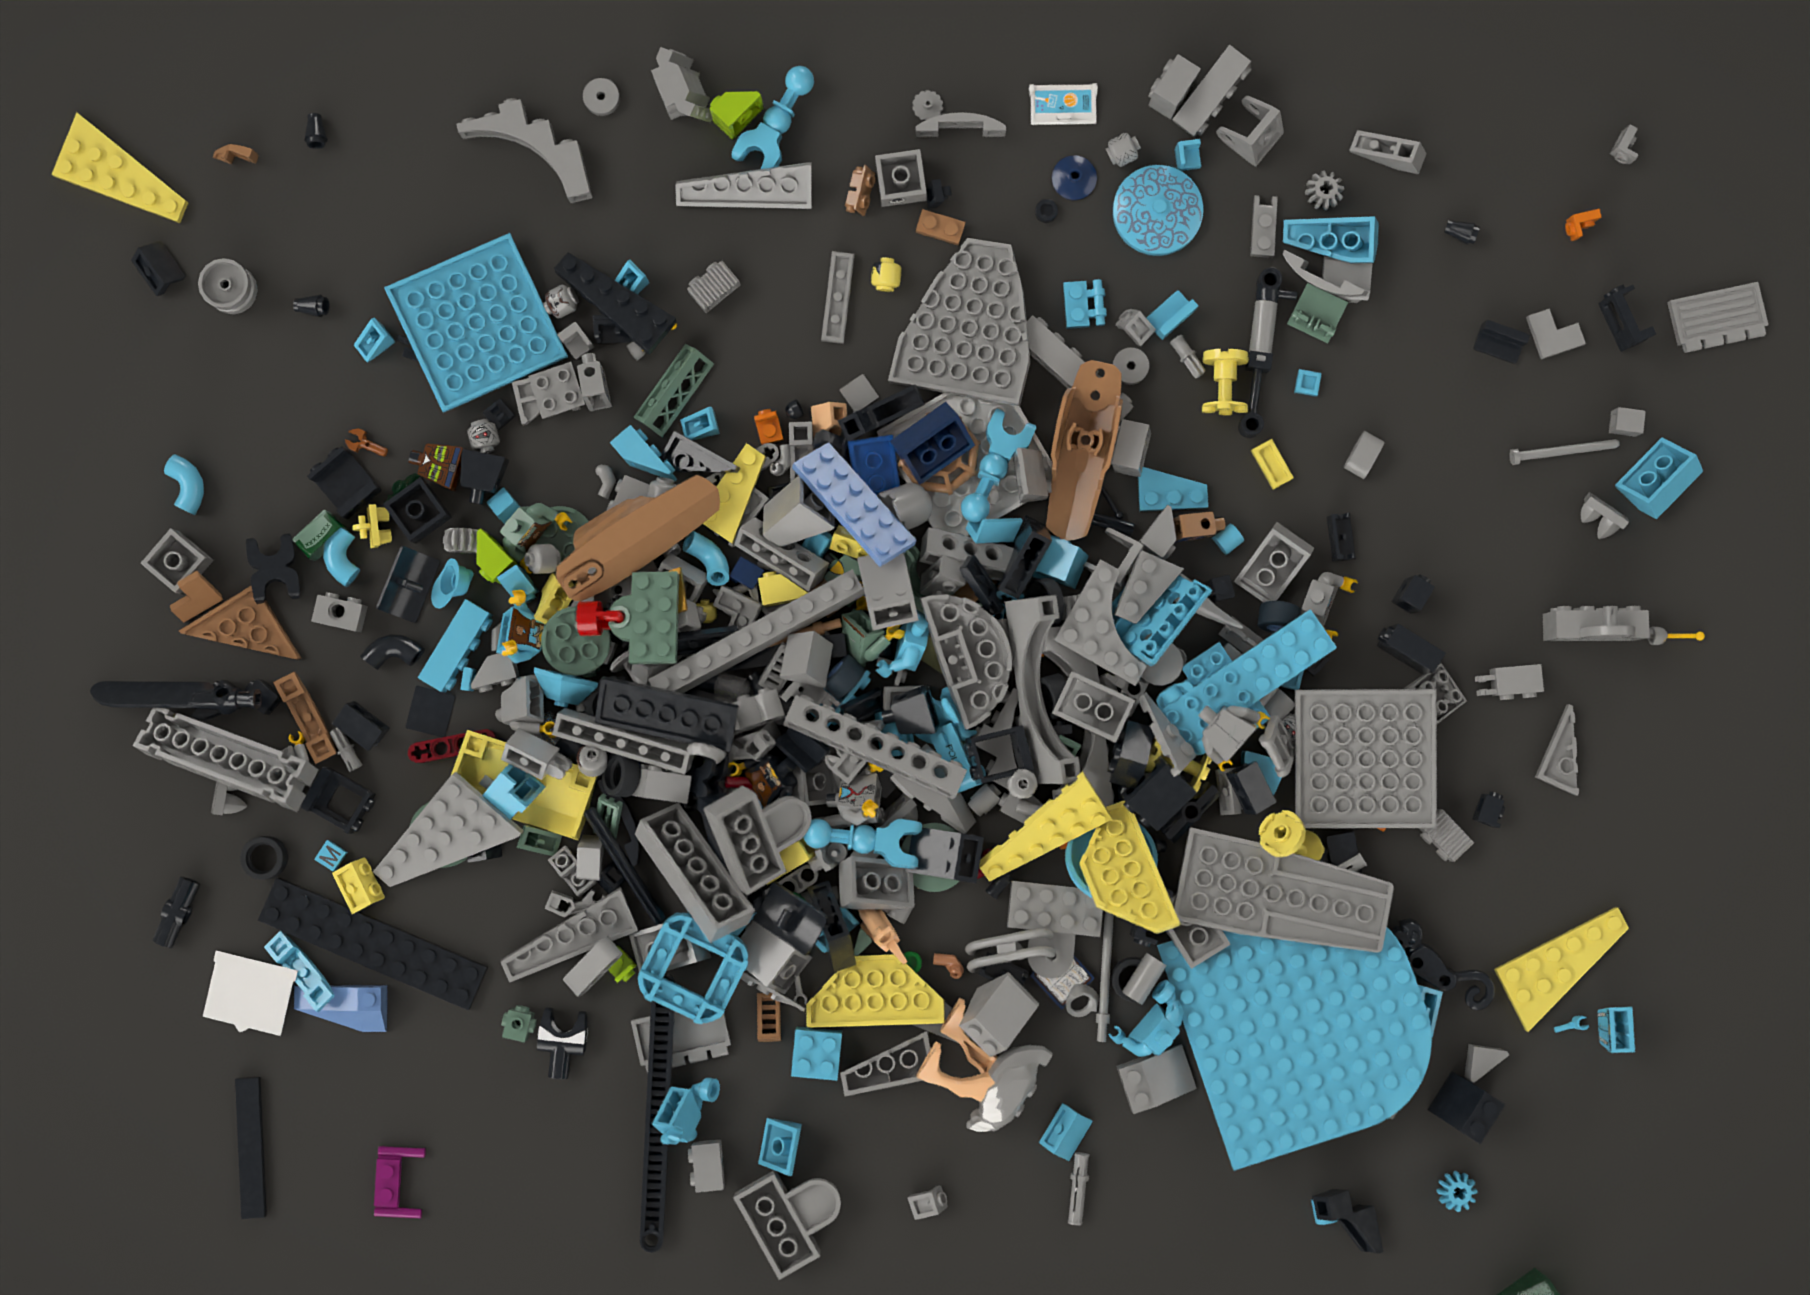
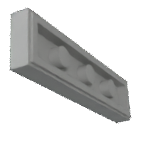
[821,251,854,344]

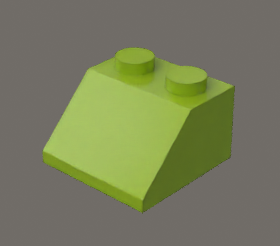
[709,91,764,140]
[477,528,520,584]

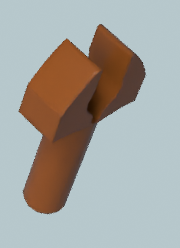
[345,428,388,457]

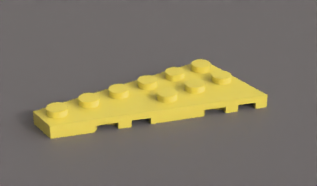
[52,113,188,223]

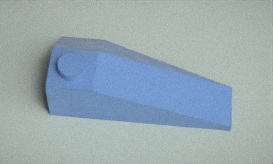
[294,985,387,1032]

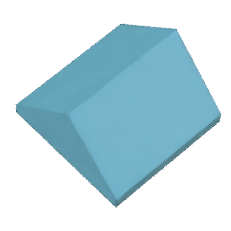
[758,1118,802,1176]

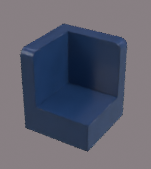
[729,557,764,589]

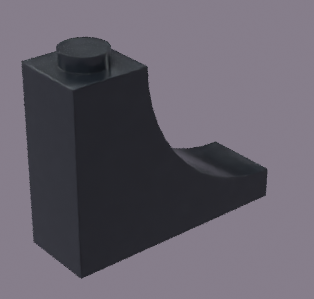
[997,515,1052,599]
[807,880,857,972]

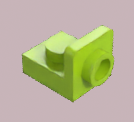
[609,945,637,983]

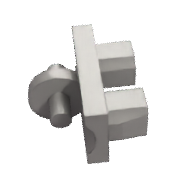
[808,842,848,873]

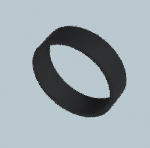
[1026,578,1064,627]

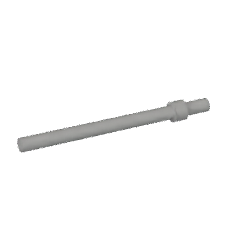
[1096,911,1114,1042]

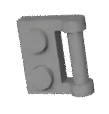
[1259,715,1295,777]

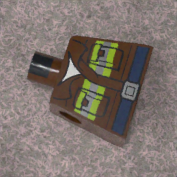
[409,443,464,492]

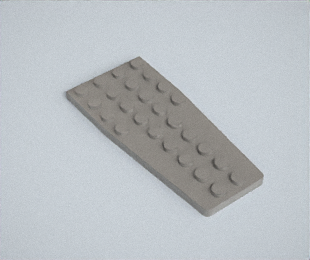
[1174,827,1394,953]

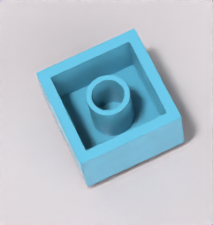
[791,1027,842,1081]

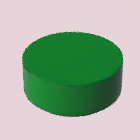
[903,951,922,973]

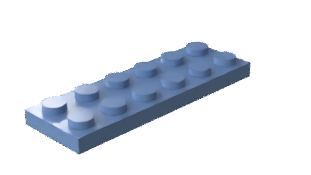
[792,442,917,567]

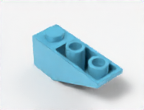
[610,425,677,481]

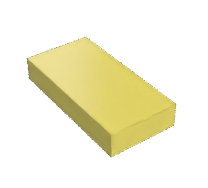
[1251,439,1294,490]

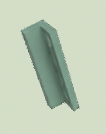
[633,344,714,437]

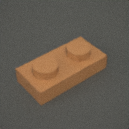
[916,209,965,246]

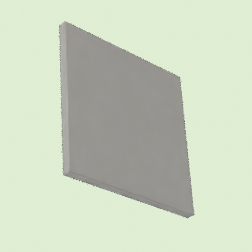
[1295,689,1437,828]

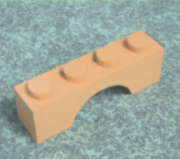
[811,402,847,451]

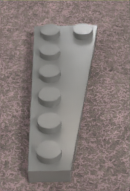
[676,162,812,209]
[501,888,639,982]

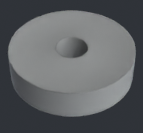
[583,78,620,116]
[1113,347,1149,385]

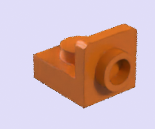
[1565,209,1601,241]
[754,409,784,445]

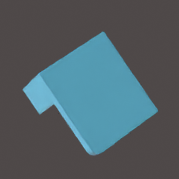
[1175,139,1201,171]

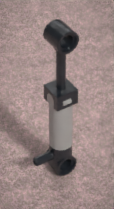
[1238,267,1298,438]

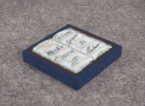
[1030,956,1095,1010]

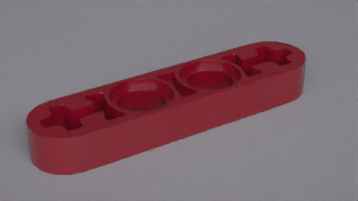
[408,729,497,763]

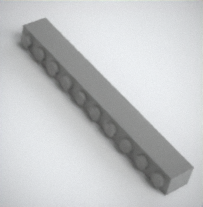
[648,569,865,693]

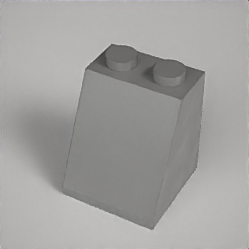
[763,476,834,547]
[740,920,812,994]
[959,972,1039,1057]

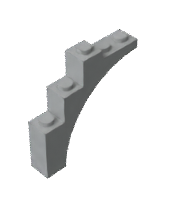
[456,98,593,203]
[971,688,1043,824]

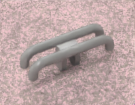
[965,928,1056,973]

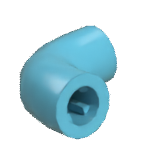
[164,454,204,515]
[323,527,360,587]
[683,531,729,586]

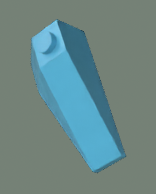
[1283,216,1379,263]

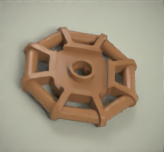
[897,412,981,495]

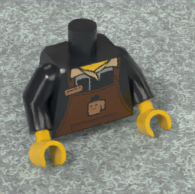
[728,754,797,808]

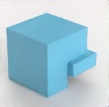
[1032,535,1089,589]
[482,764,546,820]

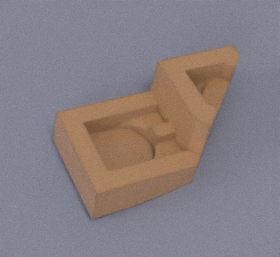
[213,144,259,164]

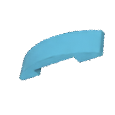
[264,931,335,1012]

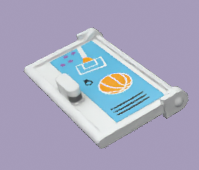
[1028,83,1098,125]

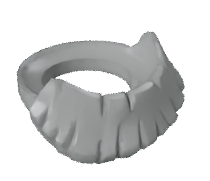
[687,743,725,764]
[1066,984,1100,1017]

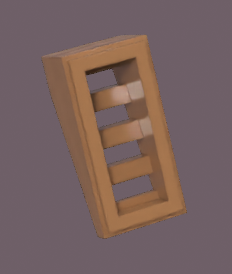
[757,993,781,1042]

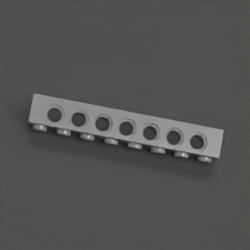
[783,695,967,799]

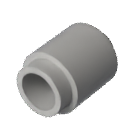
[968,783,1001,817]

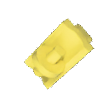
[352,504,392,549]

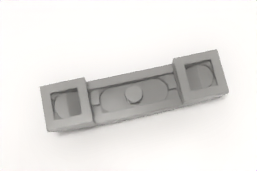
[916,112,1006,137]
[1283,250,1368,297]

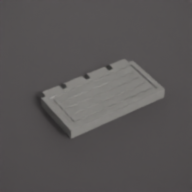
[1667,282,1769,353]
[631,1011,731,1073]

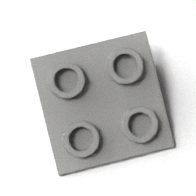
[529,362,585,419]

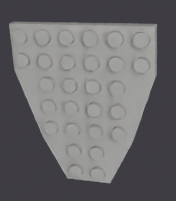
[888,238,1030,406]

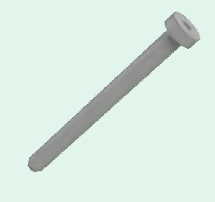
[1510,439,1620,465]

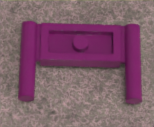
[374,1146,426,1219]

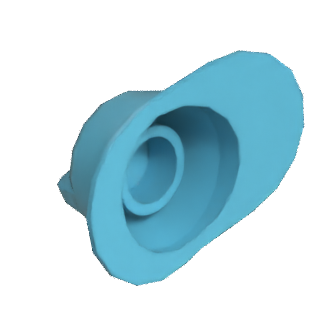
[431,558,474,609]

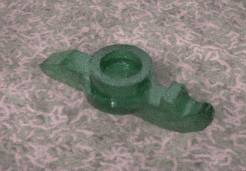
[384,473,420,503]

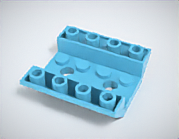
[1112,575,1212,666]

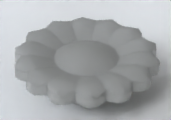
[912,90,943,120]

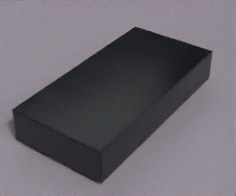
[839,687,884,722]

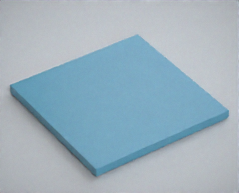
[384,233,568,413]

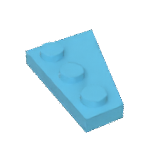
[1138,467,1208,512]

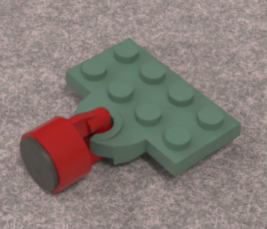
[575,571,679,664]

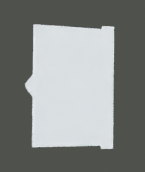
[203,951,298,1036]

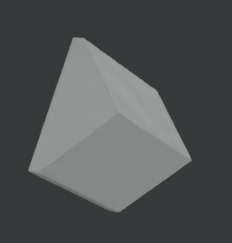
[780,631,833,688]

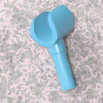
[1554,1016,1589,1033]

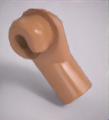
[933,953,964,979]

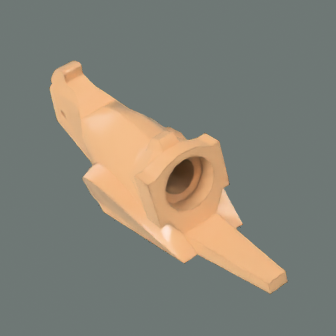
[858,909,908,965]

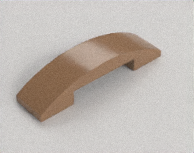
[273,672,337,764]

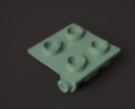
[1287,283,1348,344]

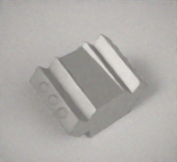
[651,47,712,123]

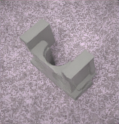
[778,681,841,722]

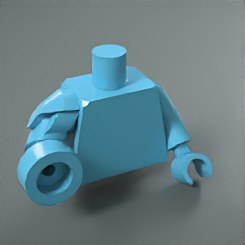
[876,609,929,678]
[1109,980,1184,1057]
[652,1077,720,1144]

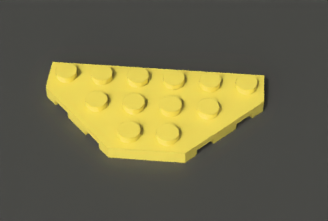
[1080,800,1180,933]
[806,955,945,1028]

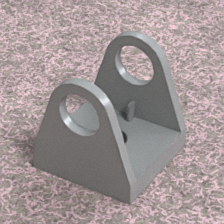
[1216,96,1284,167]
[1083,527,1148,592]

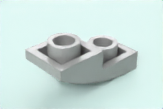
[548,845,597,897]

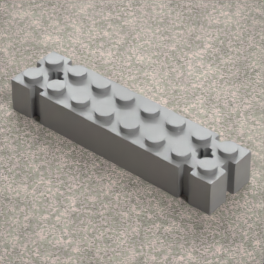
[133,708,318,812]

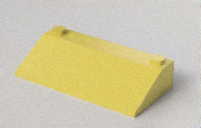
[451,730,597,841]

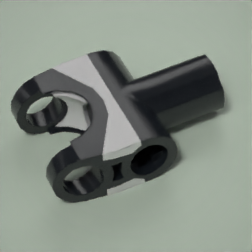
[537,1007,588,1079]

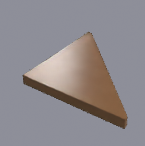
[179,586,301,660]

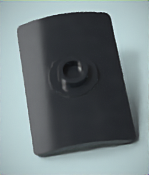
[376,546,440,623]
[753,881,828,956]

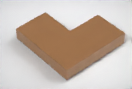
[170,571,223,622]

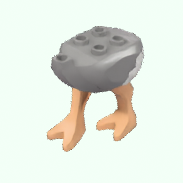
[916,997,1053,1131]

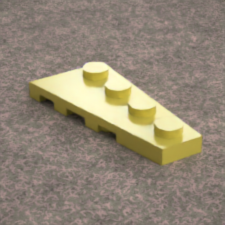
[703,443,766,544]

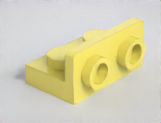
[829,525,869,559]
[332,857,385,914]

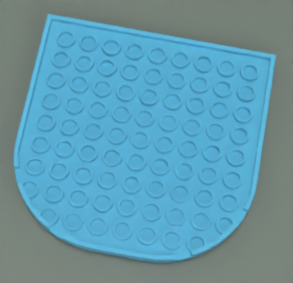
[1157,927,1432,1170]

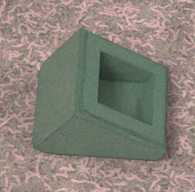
[854,928,873,956]

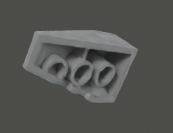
[890,743,976,834]

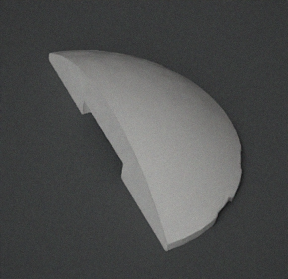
[920,594,1012,730]

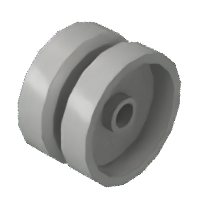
[198,258,258,315]

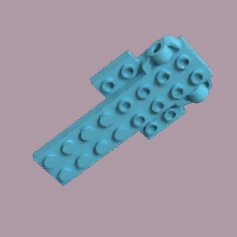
[1156,609,1337,755]

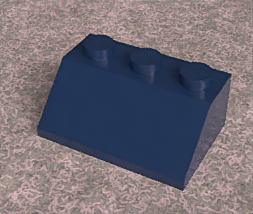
[890,402,976,485]

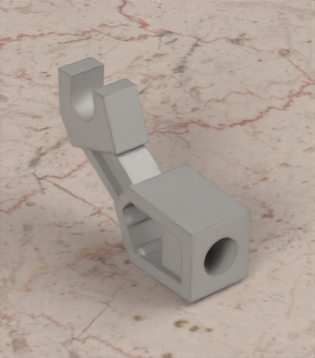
[725,729,776,762]
[545,889,607,918]

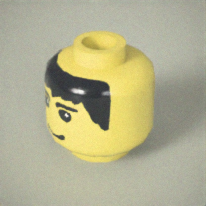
[871,258,901,292]

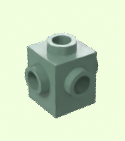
[501,1005,537,1043]

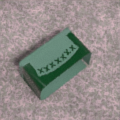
[292,510,349,561]

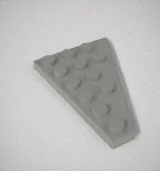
[373,772,524,887]

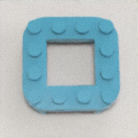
[638,913,748,1024]

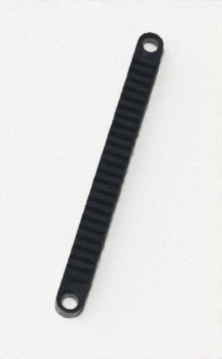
[640,973,676,1253]

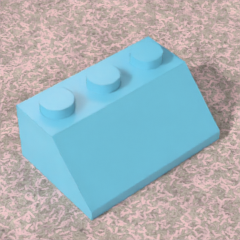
[1615,437,1703,519]

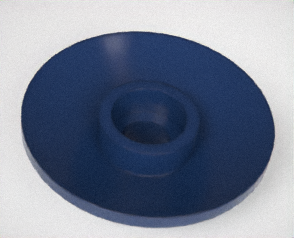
[1052,156,1097,200]

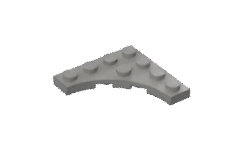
[1054,559,1147,686]

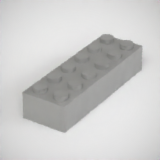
[635,802,755,943]

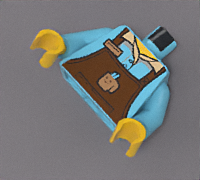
[496,590,545,663]

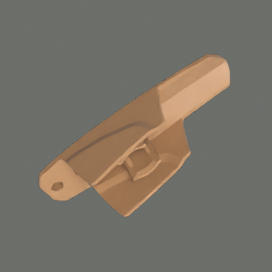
[1046,360,1123,540]
[556,474,720,602]

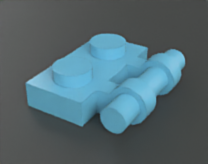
[1063,280,1107,329]

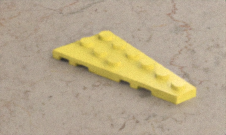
[979,771,1112,882]
[1494,907,1629,1032]

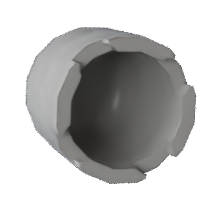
[876,483,932,530]

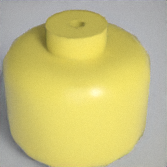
[696,599,717,623]

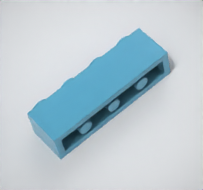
[418,599,493,693]

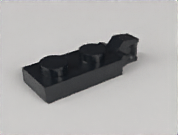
[959,554,1005,616]

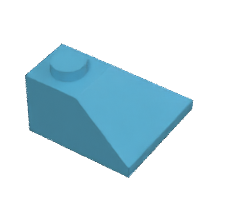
[534,668,598,708]

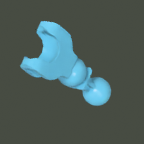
[732,66,814,169]
[961,409,1036,523]
[803,819,922,869]

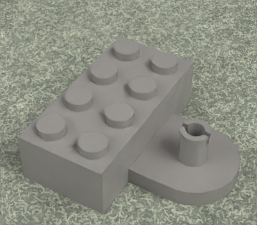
[1543,606,1649,641]
[704,786,811,895]
[1007,881,1103,978]
[733,1170,841,1280]

